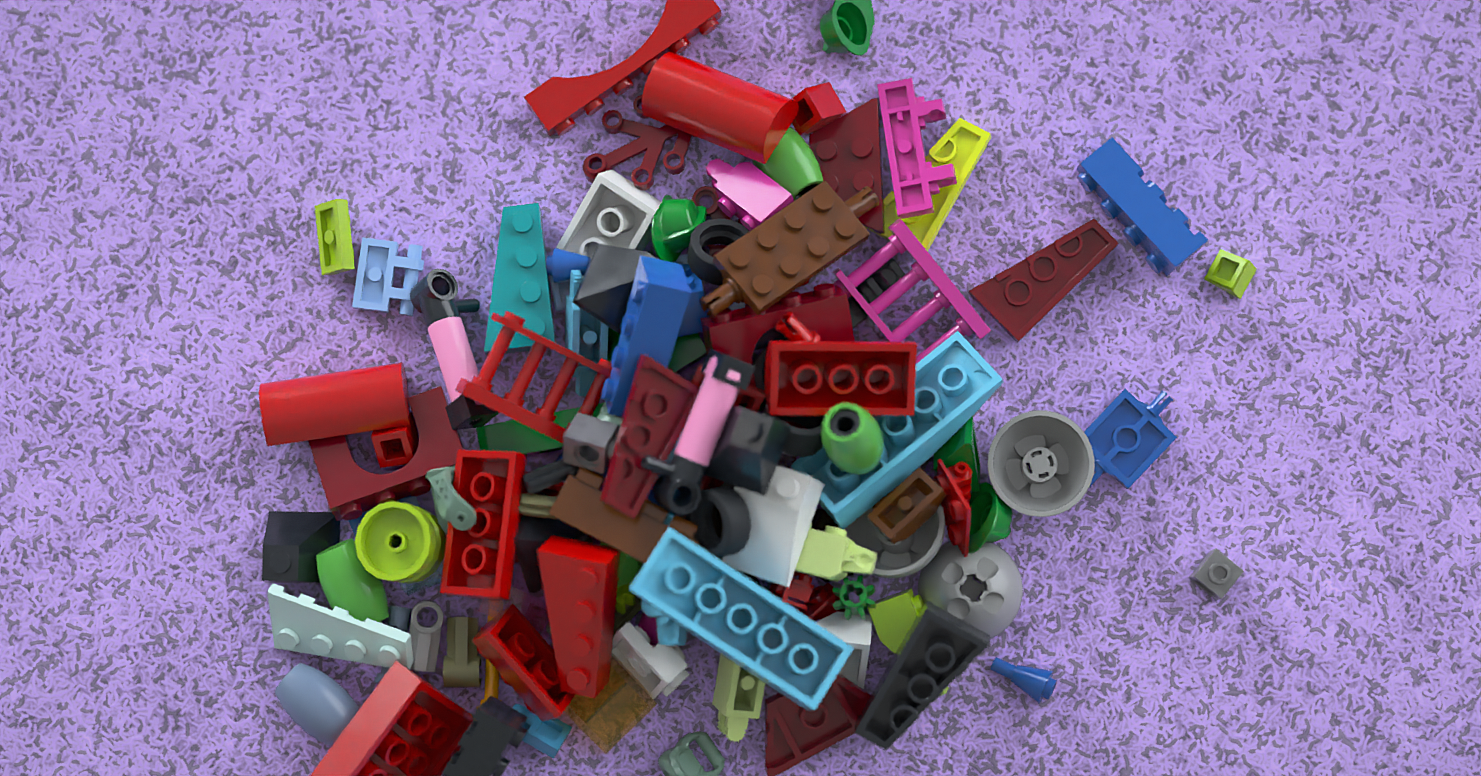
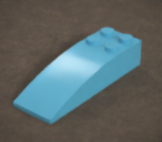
[791,331,1004,530]
[629,527,854,711]

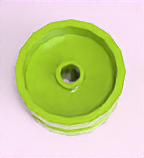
[355,501,446,584]

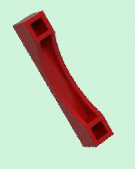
[524,0,721,136]

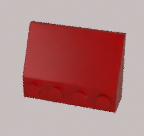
[310,661,474,776]

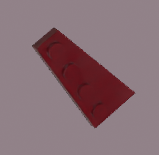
[968,219,1119,343]

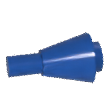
[546,248,591,283]
[990,657,1057,703]

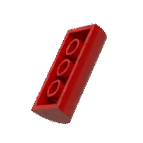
[642,52,800,164]
[765,341,917,415]
[259,362,410,447]
[440,449,527,601]

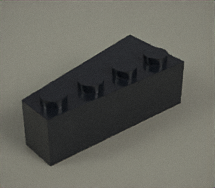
[854,600,990,750]
[442,696,528,776]

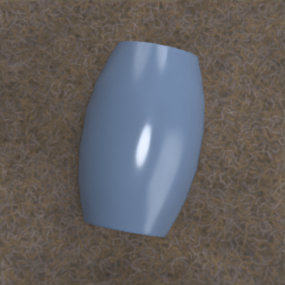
[274,663,360,747]

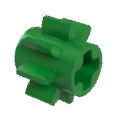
[832,575,876,621]

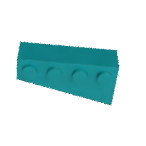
[484,203,557,356]

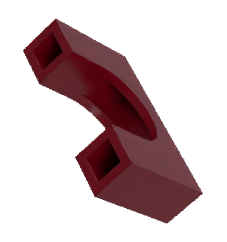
[700,283,855,405]
[308,386,464,521]

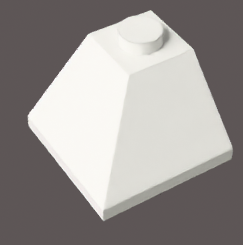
[816,611,872,689]

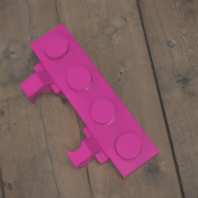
[877,78,957,219]

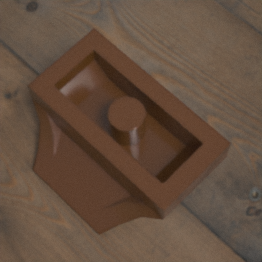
[867,467,946,545]

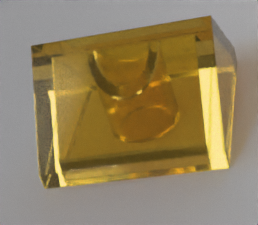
[564,656,657,754]

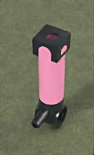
[410,268,499,430]
[641,348,755,515]

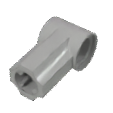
[409,600,443,672]

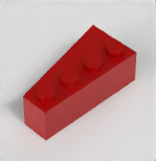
[537,535,620,698]

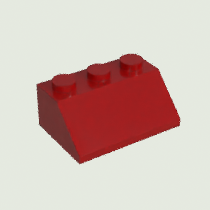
[471,603,576,721]

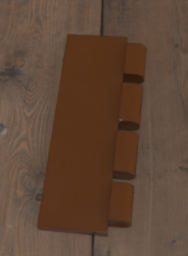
[549,467,699,564]

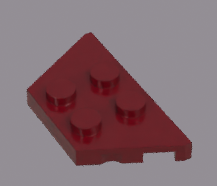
[809,98,885,234]
[765,673,871,776]

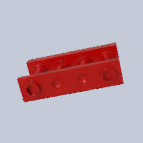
[455,311,612,444]

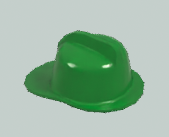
[819,0,875,56]
[651,195,707,263]
[968,482,1013,554]

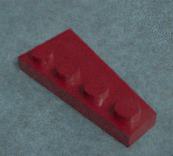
[600,354,700,519]

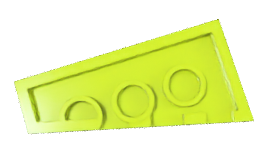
[864,118,991,252]

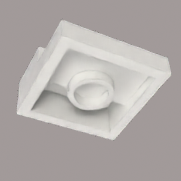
[612,622,690,700]

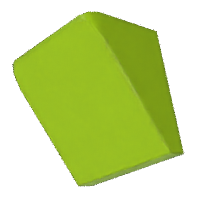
[1204,249,1257,299]

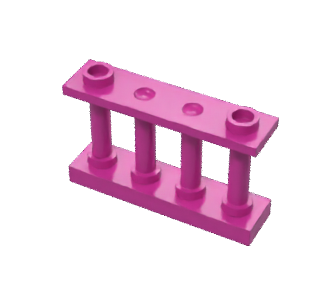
[833,219,991,364]

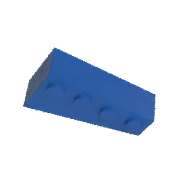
[1077,137,1208,276]
[601,255,691,417]

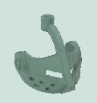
[426,466,476,534]

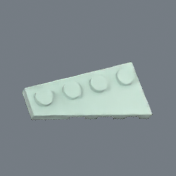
[267,583,413,669]

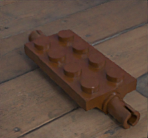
[699,181,879,319]

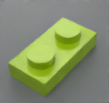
[315,199,355,275]

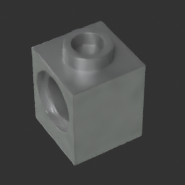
[563,412,618,474]
[1189,549,1244,601]

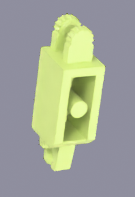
[795,522,877,582]
[712,653,765,742]

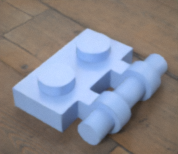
[352,237,424,316]

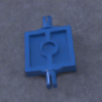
[1084,388,1177,489]

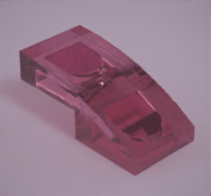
[478,586,549,639]

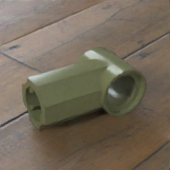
[443,617,481,688]

